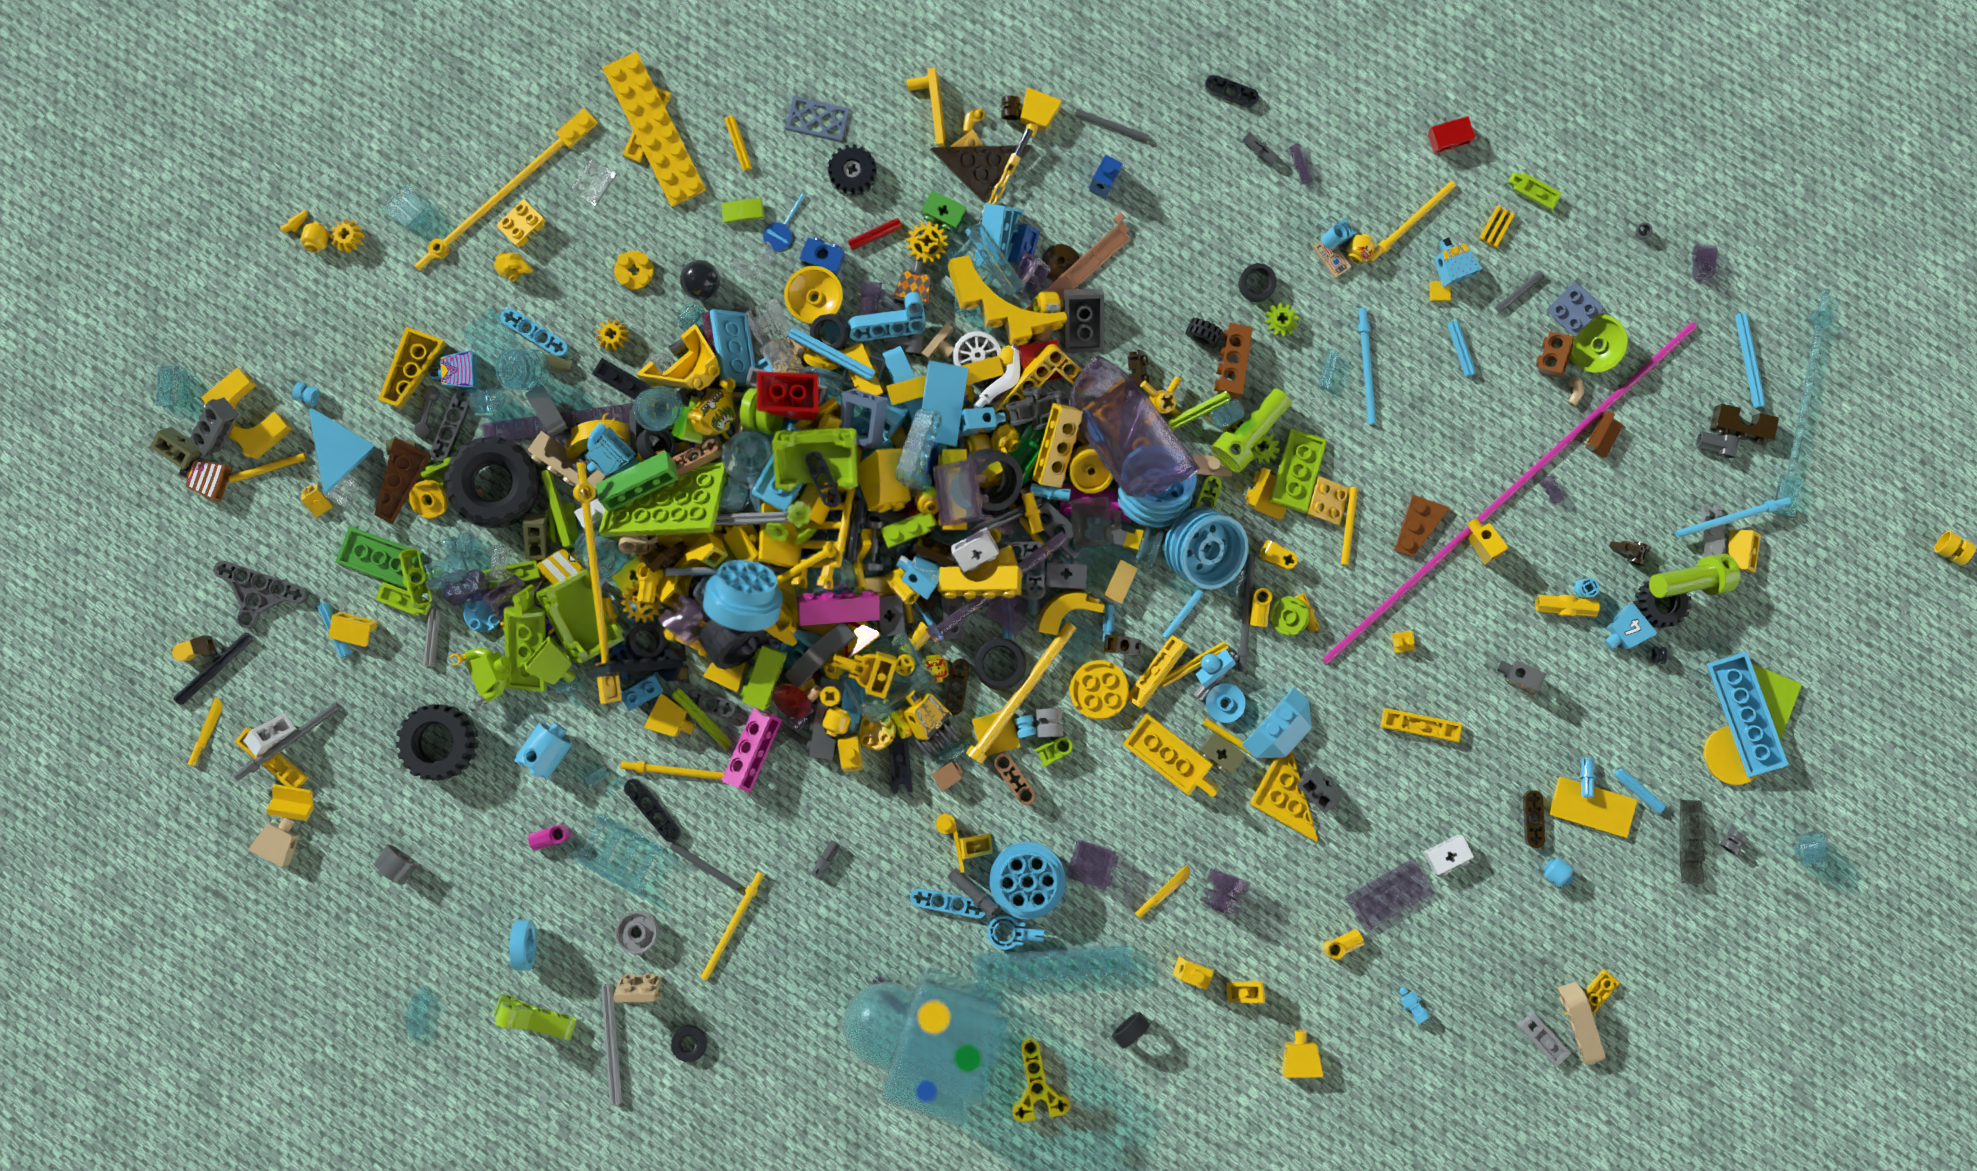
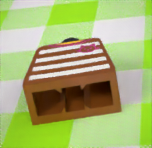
[179,460,233,502]

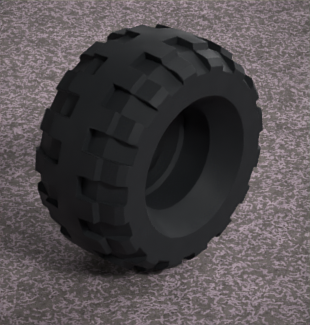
[444,436,540,529]

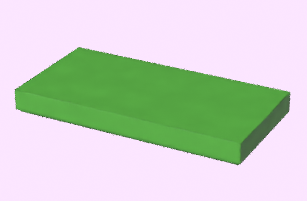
[335,526,424,589]

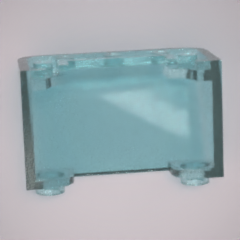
[839,632,937,723]

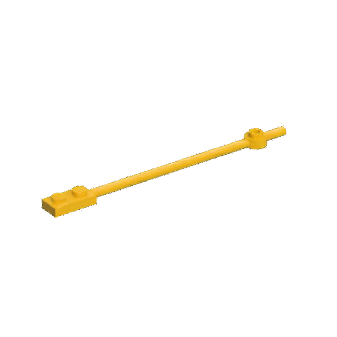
[414,108,598,271]
[573,462,622,704]

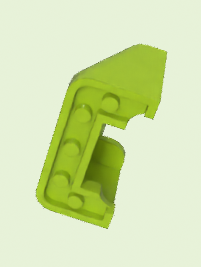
[772,428,858,491]
[536,569,624,663]

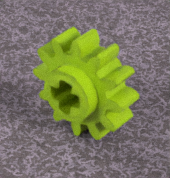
[1263,302,1299,338]
[1251,432,1280,466]

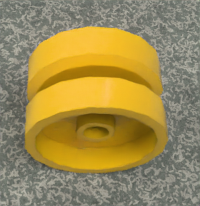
[1068,444,1114,493]

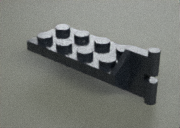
[587,644,690,684]

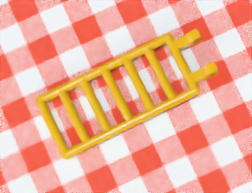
[791,446,863,590]

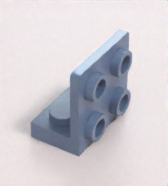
[1547,281,1605,336]

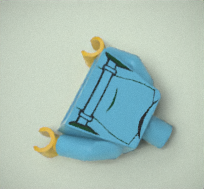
[586,413,645,475]

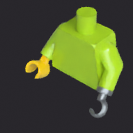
[449,647,511,711]

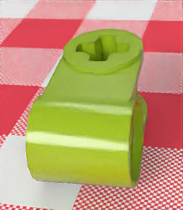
[1034,737,1073,768]

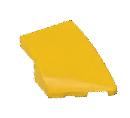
[764,599,797,646]

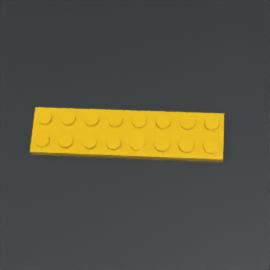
[602,51,706,207]

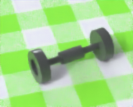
[863,521,886,570]

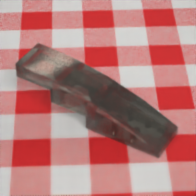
[1679,800,1706,884]

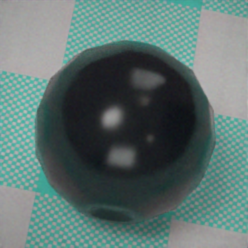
[680,260,720,300]

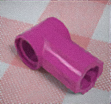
[528,824,571,851]

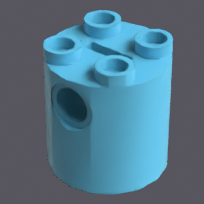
[514,722,573,779]

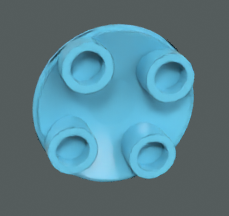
[463,593,504,633]

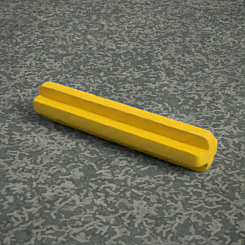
[725,115,752,171]

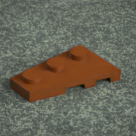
[1394,495,1450,557]

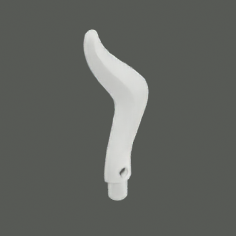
[974,344,1020,408]

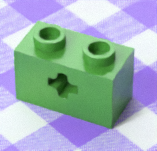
[921,190,967,232]

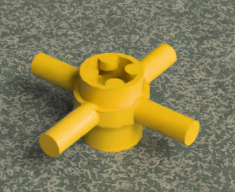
[1140,376,1182,428]

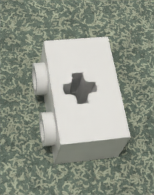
[952,527,999,572]
[244,713,296,757]
[1423,834,1474,876]

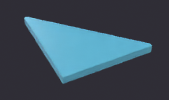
[309,408,375,495]

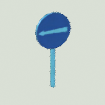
[763,193,805,251]

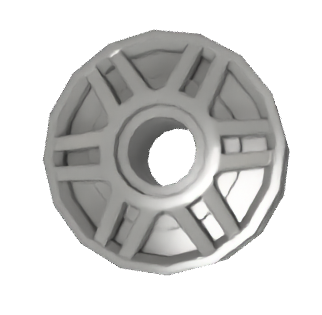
[615,910,660,954]

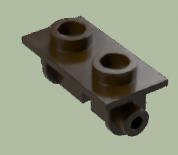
[1128,349,1150,391]

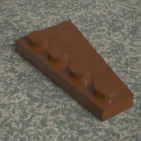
[374,436,431,524]

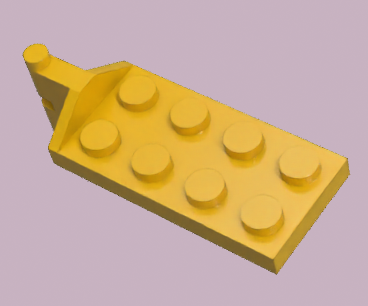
[1123,713,1220,797]

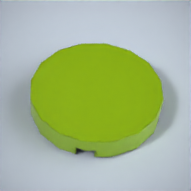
[1270,596,1310,636]

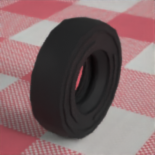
[671,1025,707,1062]

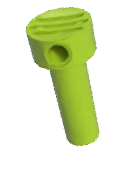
[1211,388,1292,473]
[1649,554,1740,598]

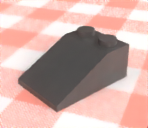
[1064,288,1104,352]

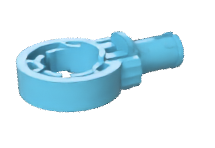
[987,914,1045,950]

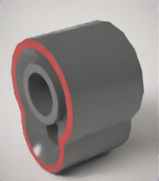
[374,844,418,885]

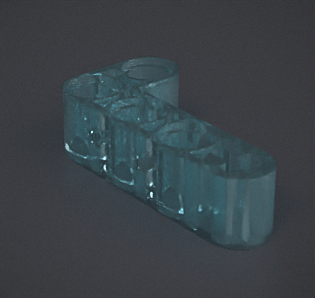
[895,409,942,492]

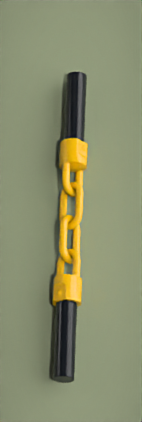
[970,128,1033,242]

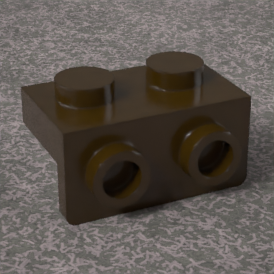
[641,541,688,573]

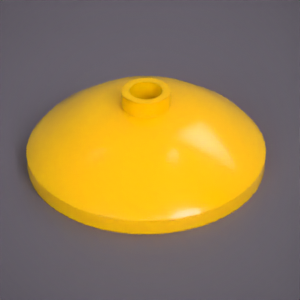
[784,266,843,324]

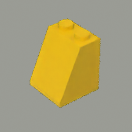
[858,448,911,512]

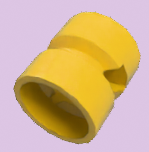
[1934,530,1976,566]

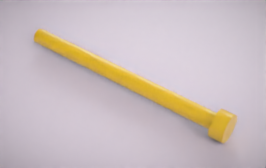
[966,621,1077,765]

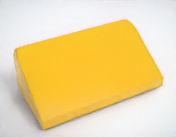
[1104,559,1138,604]

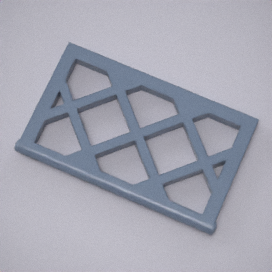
[785,96,849,142]

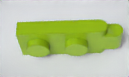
[1507,172,1562,211]
[881,513,937,548]
[375,582,432,616]

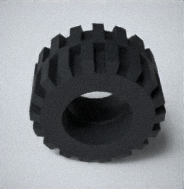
[1634,581,1692,628]

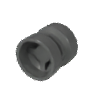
[1720,828,1749,856]

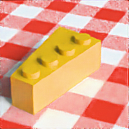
[378,326,448,410]

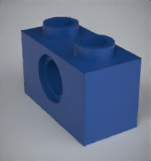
[799,237,846,277]

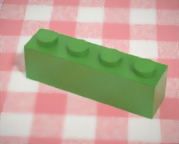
[596,451,679,512]

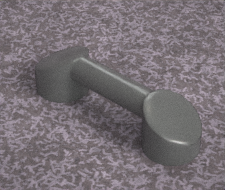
[414,386,440,440]

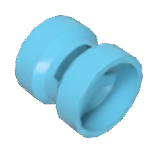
[292,381,320,406]
[1574,578,1600,599]
[1014,714,1037,738]

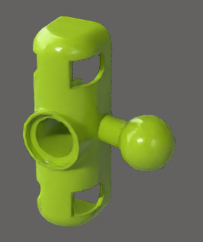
[398,548,446,608]

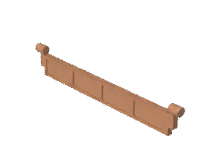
[1002,212,1130,327]

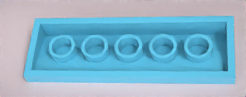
[1706,651,1789,777]

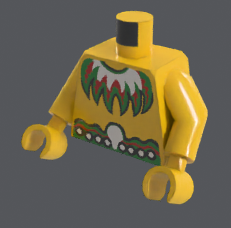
[687,377,736,439]

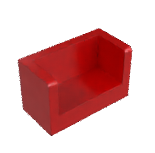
[1427,116,1476,154]

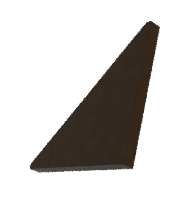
[930,145,1032,202]

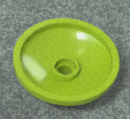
[1569,314,1628,373]

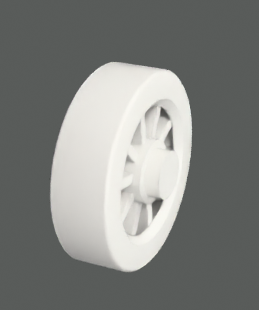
[953,331,1001,382]

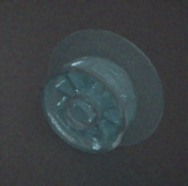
[722,431,773,484]

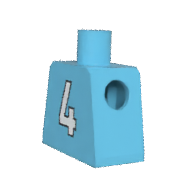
[1604,603,1657,650]

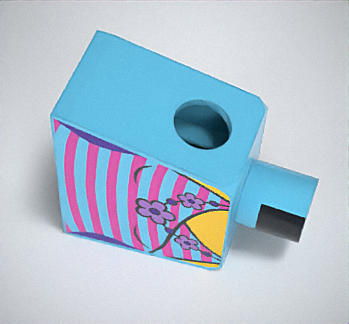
[430,350,478,391]

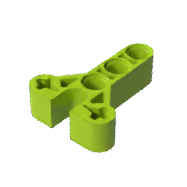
[494,993,577,1040]

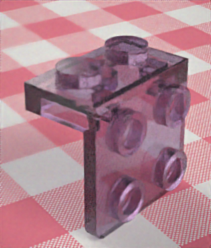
[1067,840,1119,890]

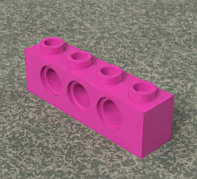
[721,708,782,793]

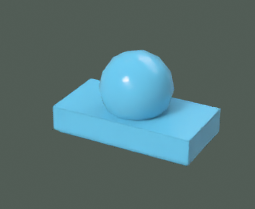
[1195,648,1236,688]

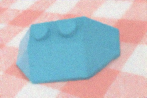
[1242,687,1312,758]

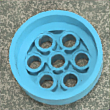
[703,560,783,631]
[990,841,1066,919]

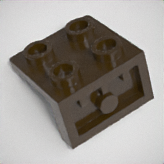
[906,535,955,567]

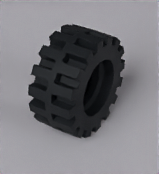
[1185,318,1223,348]

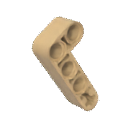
[1556,981,1606,1066]

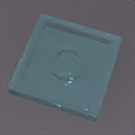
[1048,612,1103,666]

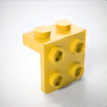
[1245,467,1287,520]

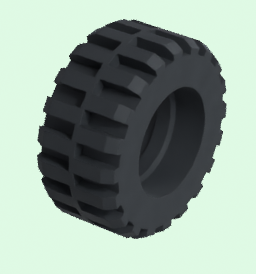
[395,704,478,781]

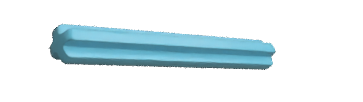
[1735,313,1766,408]
[788,328,875,380]

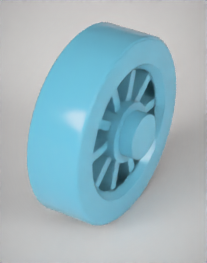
[509,920,536,971]

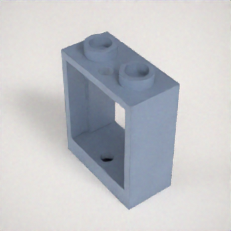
[839,389,888,450]

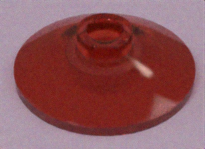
[773,684,810,718]

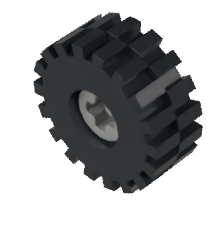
[828,144,877,197]

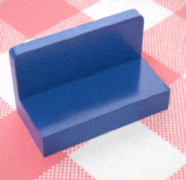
[1007,224,1040,268]

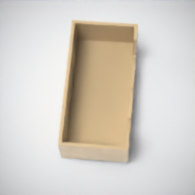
[527,431,609,498]

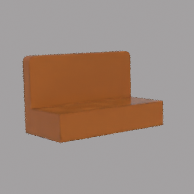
[1584,411,1623,458]

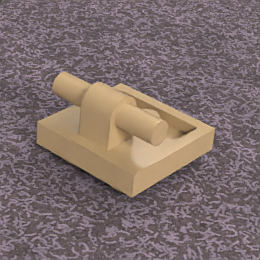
[614,973,661,1003]

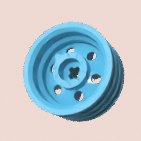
[1116,446,1197,527]
[1164,507,1248,589]

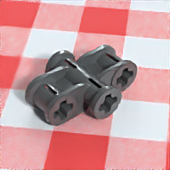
[1006,387,1062,430]

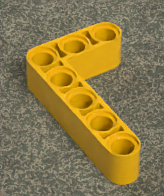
[991,344,1092,423]

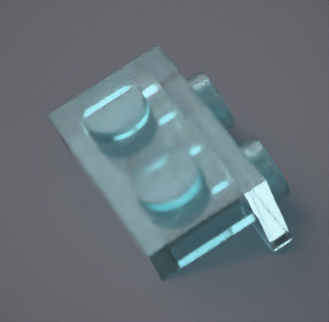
[424,552,470,590]

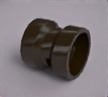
[1001,95,1021,121]

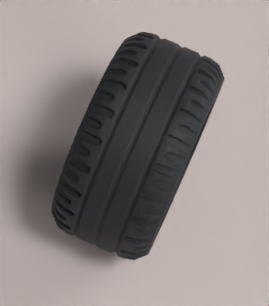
[974,638,1026,690]

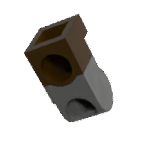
[1103,635,1142,656]

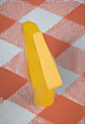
[280,209,308,233]

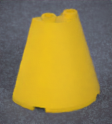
[636,324,720,390]

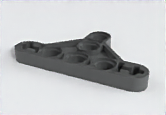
[214,561,308,628]

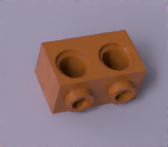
[1536,331,1575,379]

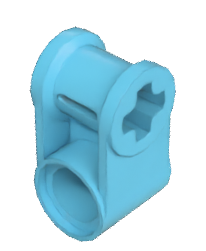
[1321,218,1358,249]

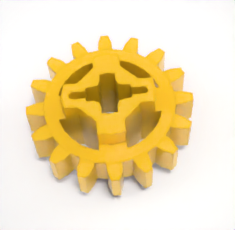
[906,221,948,265]
[621,581,664,623]

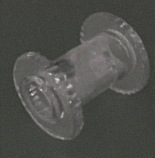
[484,545,514,583]

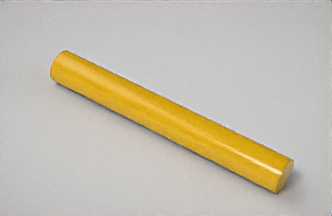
[1202,718,1253,756]

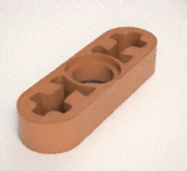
[672,439,723,477]

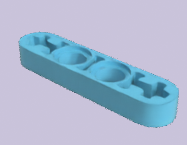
[501,308,569,357]
[910,888,985,918]

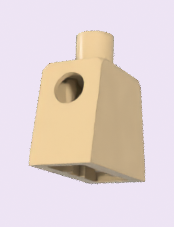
[248,817,299,867]

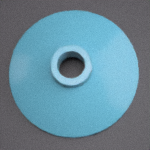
[1206,683,1246,723]

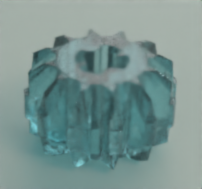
[1210,399,1245,429]

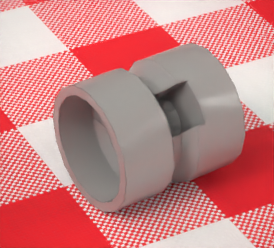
[1036,708,1063,737]

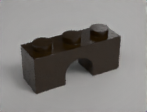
[1710,403,1779,445]

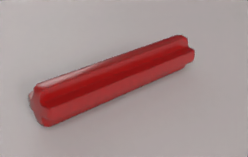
[848,218,902,250]

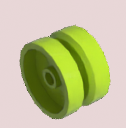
[740,388,785,435]

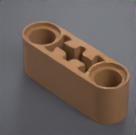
[995,754,1035,805]

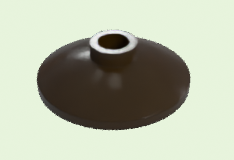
[1042,244,1080,281]

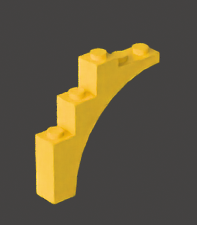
[947,255,1067,346]

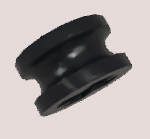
[1652,646,1668,664]

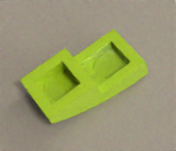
[721,198,764,224]

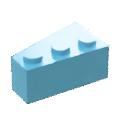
[976,203,1025,267]

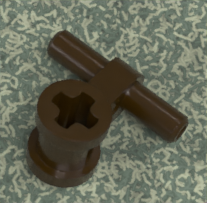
[1609,541,1651,566]

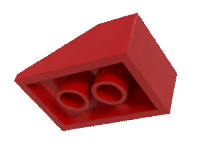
[757,371,818,421]

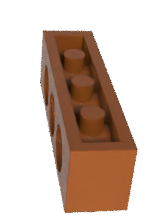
[1214,323,1253,404]

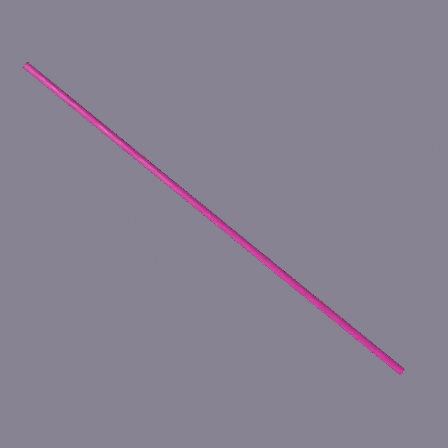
[1322,322,1697,665]

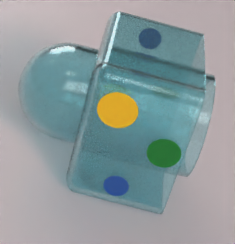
[843,967,1009,1127]

